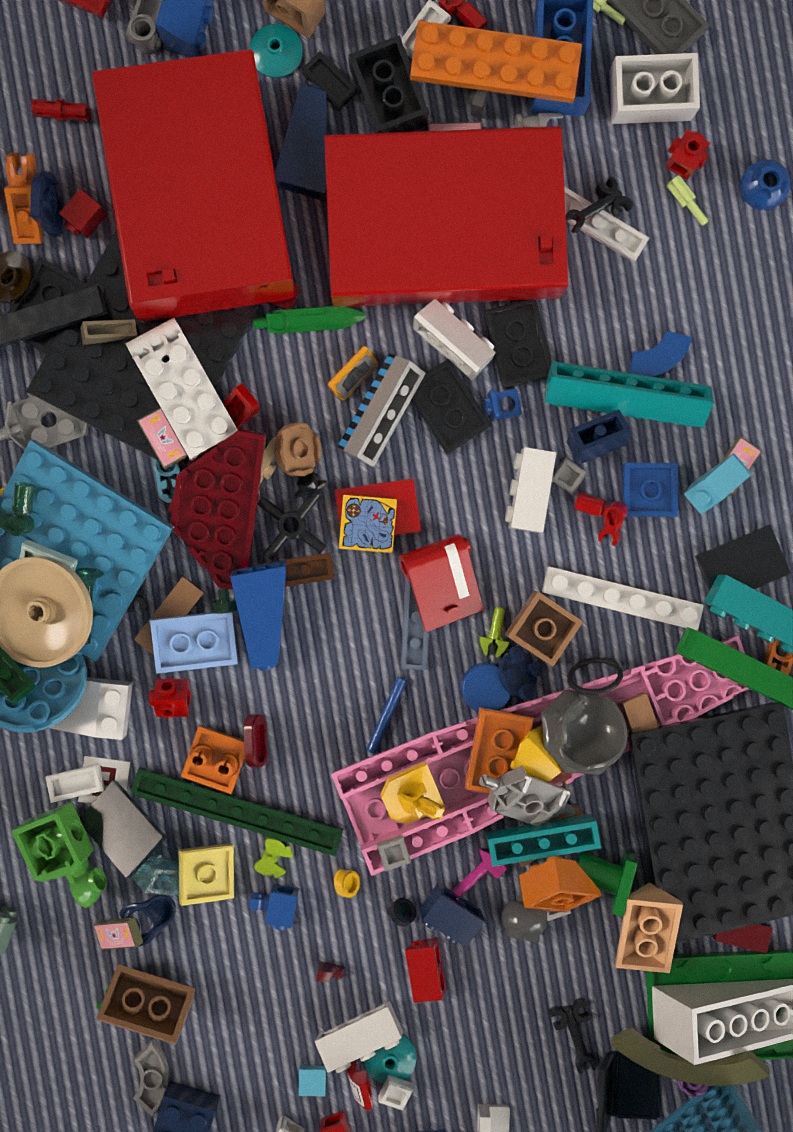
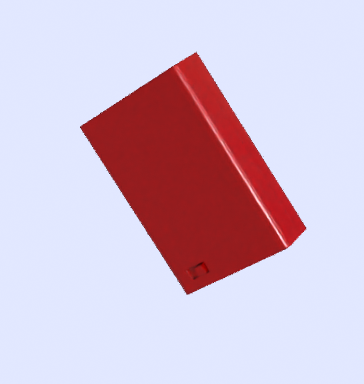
[92,50,295,321]
[325,126,568,307]

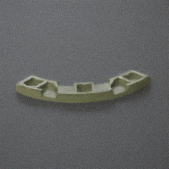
[611,1027,770,1086]

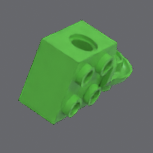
[11,801,107,908]

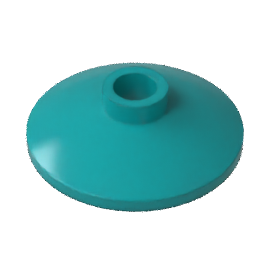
[249,24,303,78]
[364,1034,416,1084]

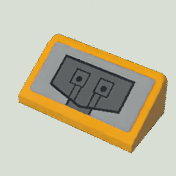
[328,346,379,401]

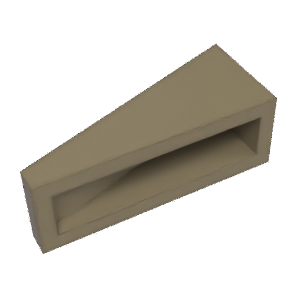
[81,319,137,345]

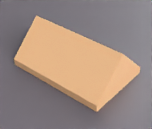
[615,883,683,973]

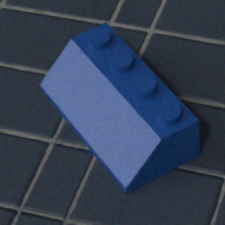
[155,0,214,58]

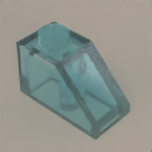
[131,854,179,897]

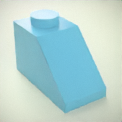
[684,453,752,514]

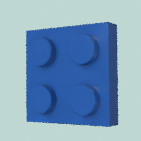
[622,463,678,517]

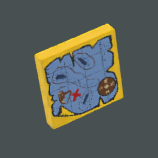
[339,495,397,553]

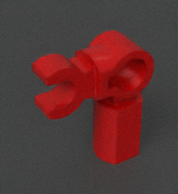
[438,0,488,30]
[574,492,628,546]

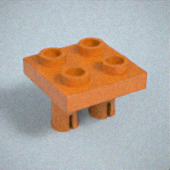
[181,725,245,794]

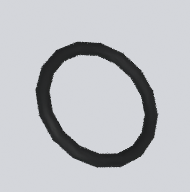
[567,657,623,695]

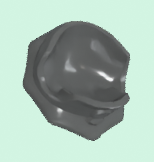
[541,690,628,775]

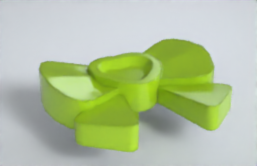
[254,837,293,878]

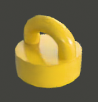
[334,869,360,898]

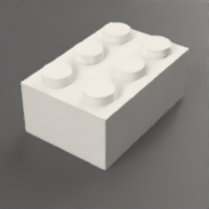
[609,53,700,124]

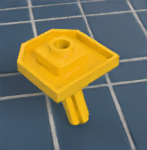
[380,761,445,824]

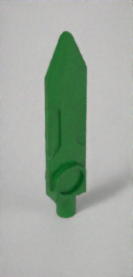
[253,306,366,334]

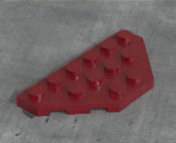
[171,429,267,590]

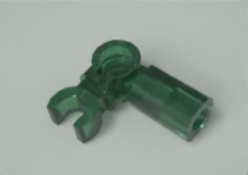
[0,482,35,536]

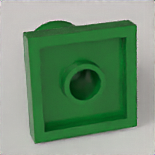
[577,849,638,917]

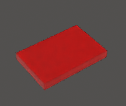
[335,478,421,535]

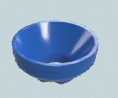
[740,159,790,210]

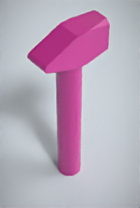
[452,848,508,897]

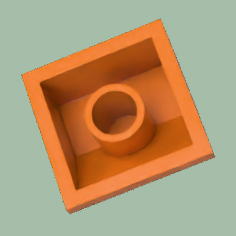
[519,855,601,913]

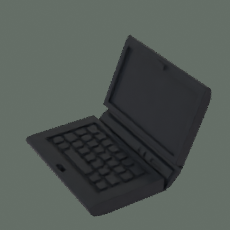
[595,1051,659,1132]

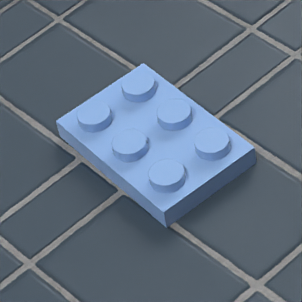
[150,610,238,674]

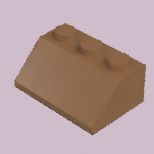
[96,964,195,1045]

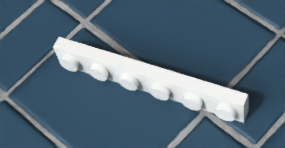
[542,567,704,631]

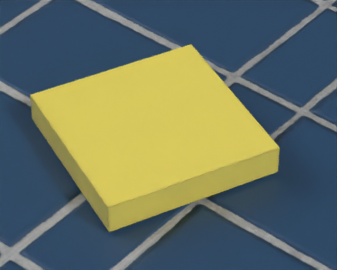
[179,843,234,906]

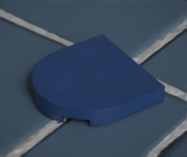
[30,171,63,237]

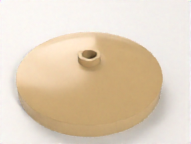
[0,556,93,668]

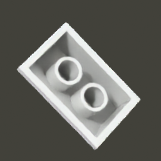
[413,299,496,381]

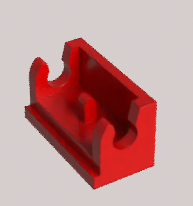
[405,937,446,1003]

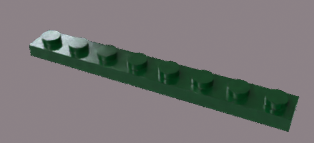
[130,767,343,856]

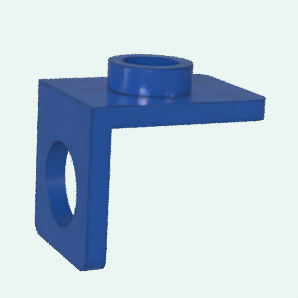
[484,389,522,421]

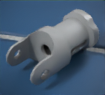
[515,113,564,136]

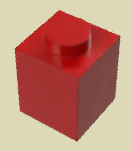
[59,189,108,239]

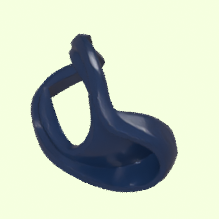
[120,894,176,947]

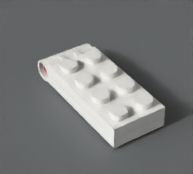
[125,318,237,462]

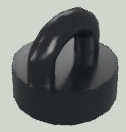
[387,897,417,927]

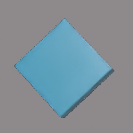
[299,1065,326,1096]

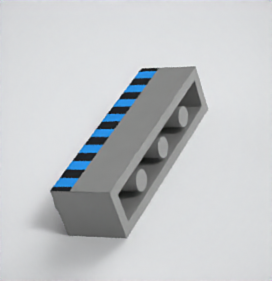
[337,353,426,467]

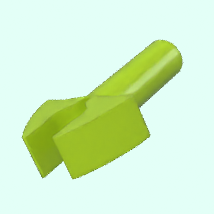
[479,607,509,658]

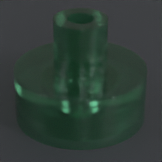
[211,589,238,614]

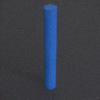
[366,676,407,754]

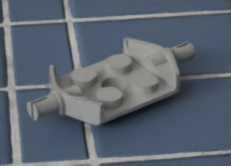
[0,396,89,451]
[479,766,576,826]

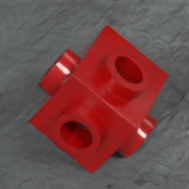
[665,129,711,180]
[149,678,192,718]

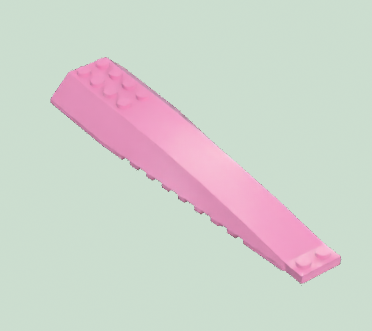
[331,635,748,876]

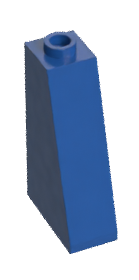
[230,560,287,671]

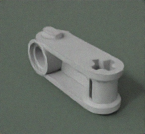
[125,0,162,54]

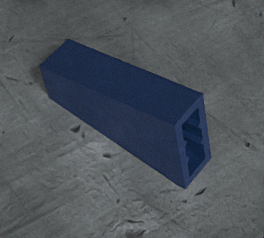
[274,84,328,202]

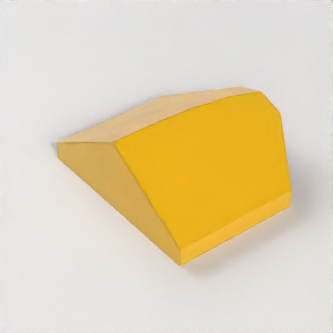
[510,726,562,782]

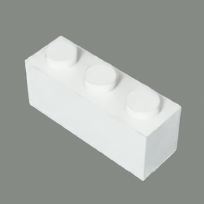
[505,447,556,533]
[315,1001,403,1073]

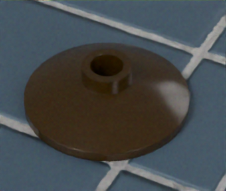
[0,251,32,303]

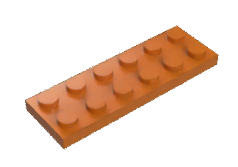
[410,20,582,103]

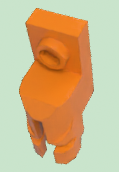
[4,152,44,244]

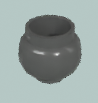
[502,895,547,943]

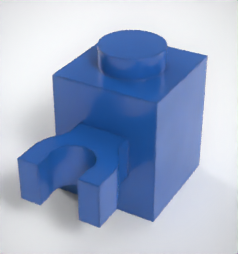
[249,884,299,930]

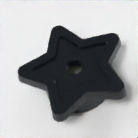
[294,473,327,498]

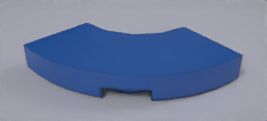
[628,331,692,377]

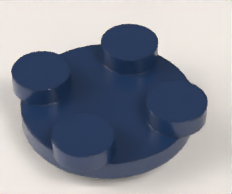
[499,646,542,700]

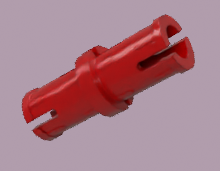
[31,99,90,122]

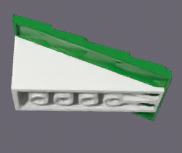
[646,949,793,1065]

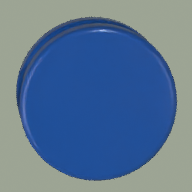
[461,662,511,712]

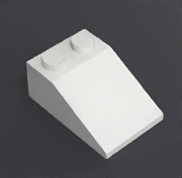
[49,677,133,740]

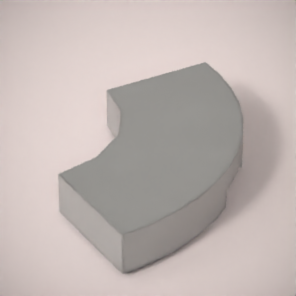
[133,1038,169,1116]

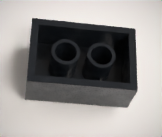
[348,35,429,133]

